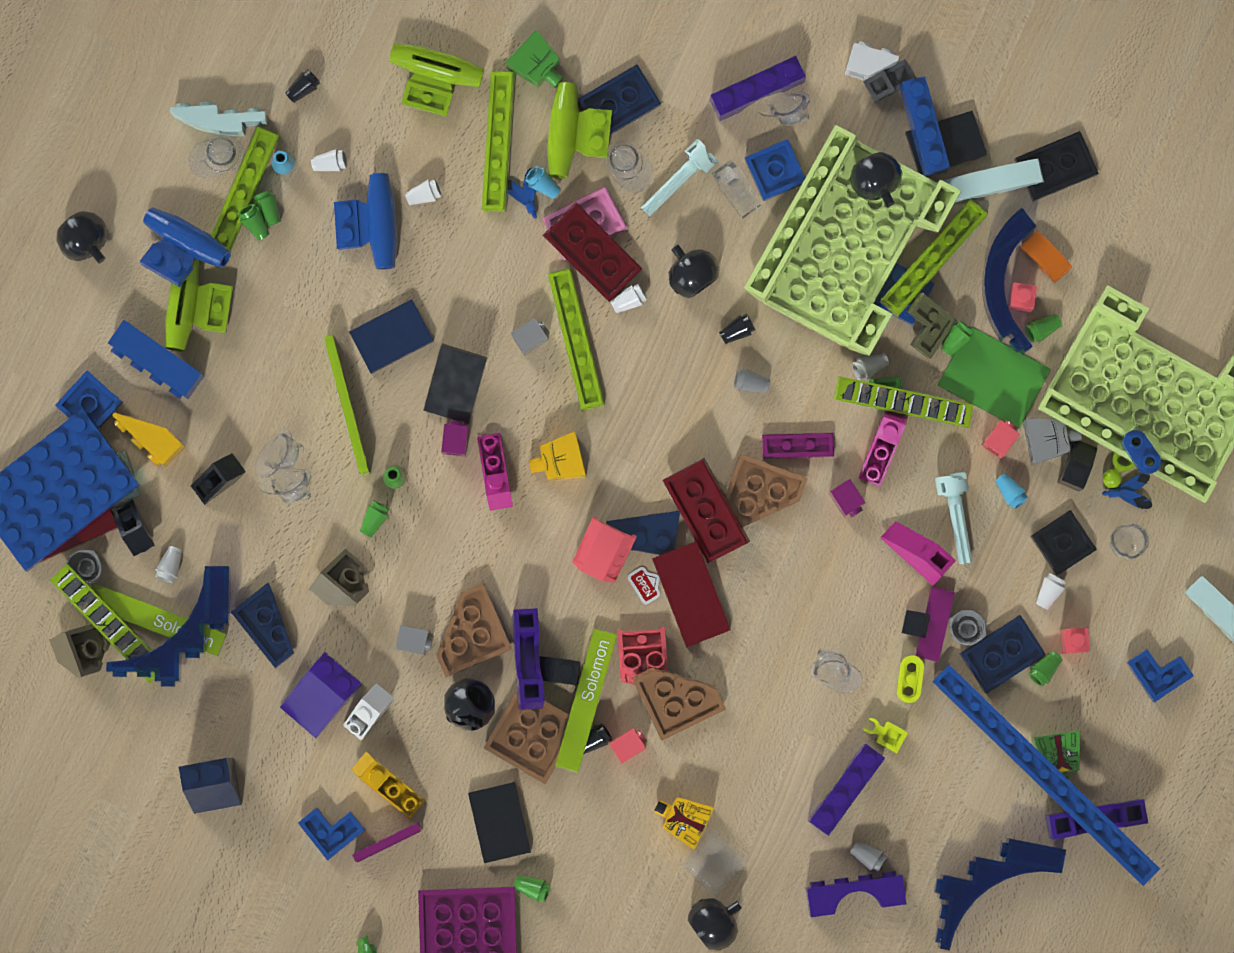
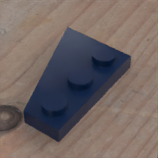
[606,511,680,555]
[231,582,295,668]

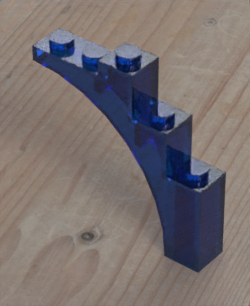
[106,566,231,687]
[934,838,1066,951]

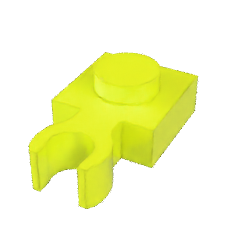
[863,718,908,754]

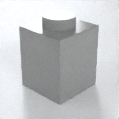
[511,318,549,356]
[395,625,433,655]

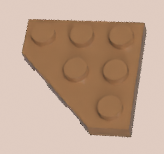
[725,454,808,527]
[437,583,512,678]
[632,667,726,741]

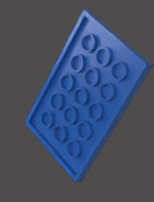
[0,409,140,572]

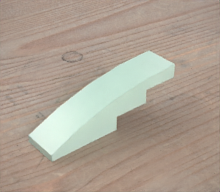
[942,159,1044,203]
[1185,576,1234,643]

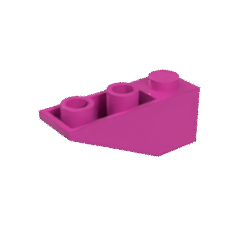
[858,411,908,487]
[477,433,513,511]
[880,521,956,586]

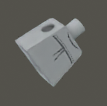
[1023,418,1082,466]

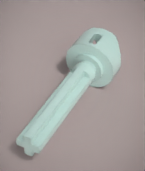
[641,139,719,217]
[935,472,973,564]

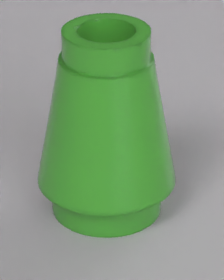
[254,190,281,227]
[238,204,269,241]
[1025,314,1062,343]
[941,321,974,357]
[383,465,407,489]
[360,500,390,537]
[1028,651,1063,687]
[513,875,551,902]

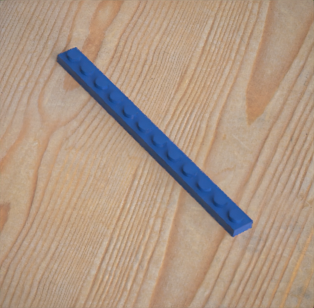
[932,665,1160,886]

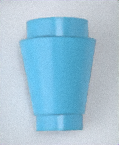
[272,150,295,174]
[525,166,561,199]
[995,473,1028,509]

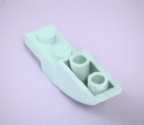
[170,102,268,136]

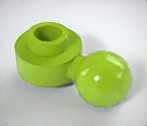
[1103,452,1135,488]

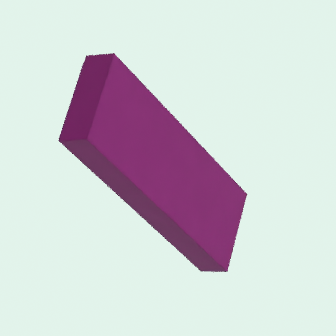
[762,433,834,459]
[915,587,955,662]
[352,822,422,863]

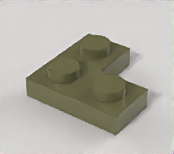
[907,292,957,359]

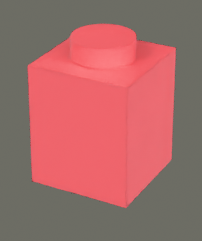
[1007,282,1037,313]
[982,420,1020,459]
[1060,628,1090,654]
[609,728,647,764]

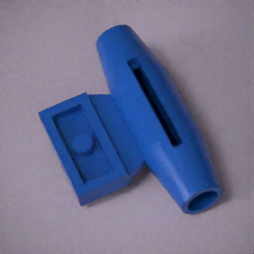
[334,173,398,270]
[140,207,231,287]

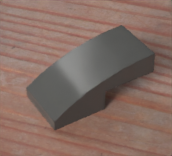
[863,59,916,102]

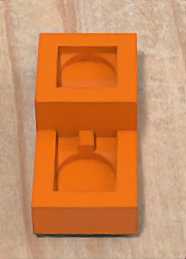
[1021,231,1072,283]

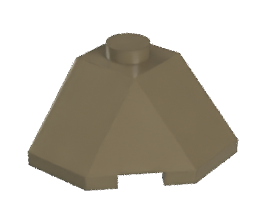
[309,549,369,606]
[50,624,110,678]

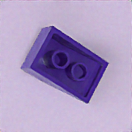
[280,652,363,738]

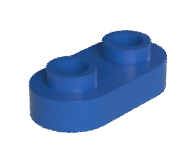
[1122,430,1161,475]

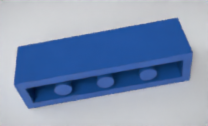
[899,76,950,177]
[108,320,204,399]

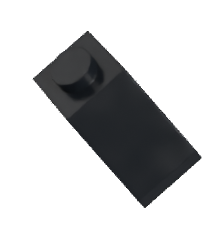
[1057,441,1098,492]
[191,453,246,505]
[112,499,155,556]
[539,656,580,686]

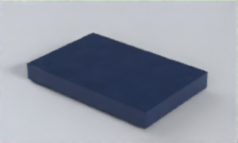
[578,64,661,135]
[349,299,434,374]
[960,615,1046,694]

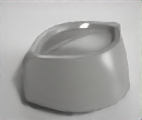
[66,550,102,585]
[949,610,986,645]

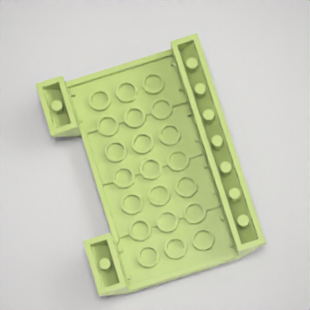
[744,125,961,356]
[1038,285,1234,503]

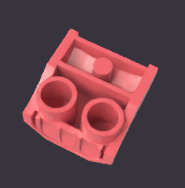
[572,516,637,582]
[617,627,668,685]

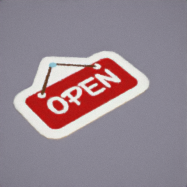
[628,567,661,605]

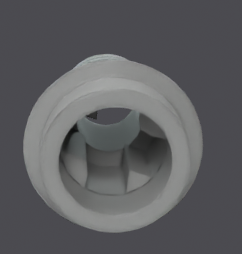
[734,368,770,393]
[850,841,888,873]

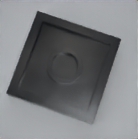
[1030,510,1097,576]

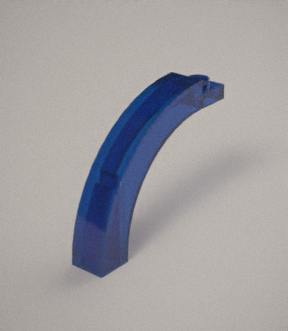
[982,208,1036,355]

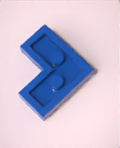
[1126,649,1194,702]
[298,808,366,861]

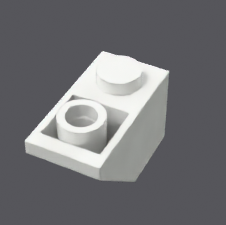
[845,42,899,80]
[343,683,395,740]

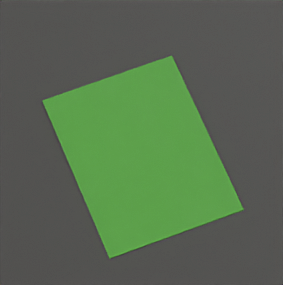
[938,326,1051,429]

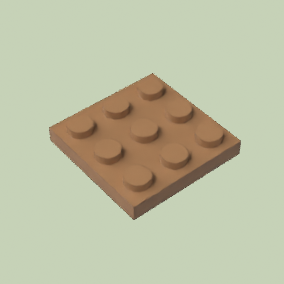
[484,691,570,784]

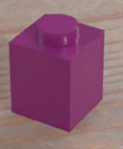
[441,421,469,457]
[829,479,866,518]

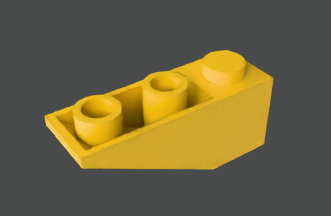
[112,413,186,467]
[351,751,425,819]

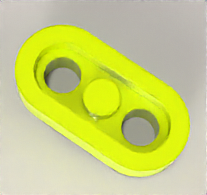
[896,655,924,703]

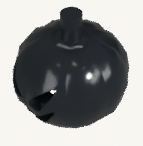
[850,152,903,207]
[56,211,108,264]
[668,244,720,298]
[444,678,495,731]
[688,898,742,951]

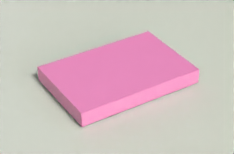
[543,187,627,261]

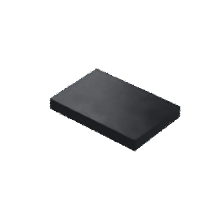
[905,111,987,175]
[1014,131,1099,202]
[423,343,488,424]
[468,782,531,863]

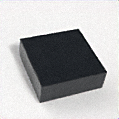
[901,610,931,638]

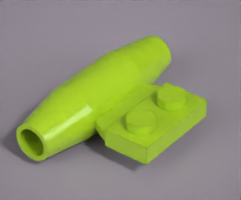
[389,43,484,117]
[547,82,612,179]
[165,259,233,352]

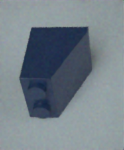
[179,758,242,814]

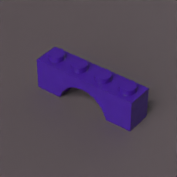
[710,56,806,122]
[512,608,545,710]
[808,744,885,836]
[1045,799,1148,840]
[805,871,907,917]

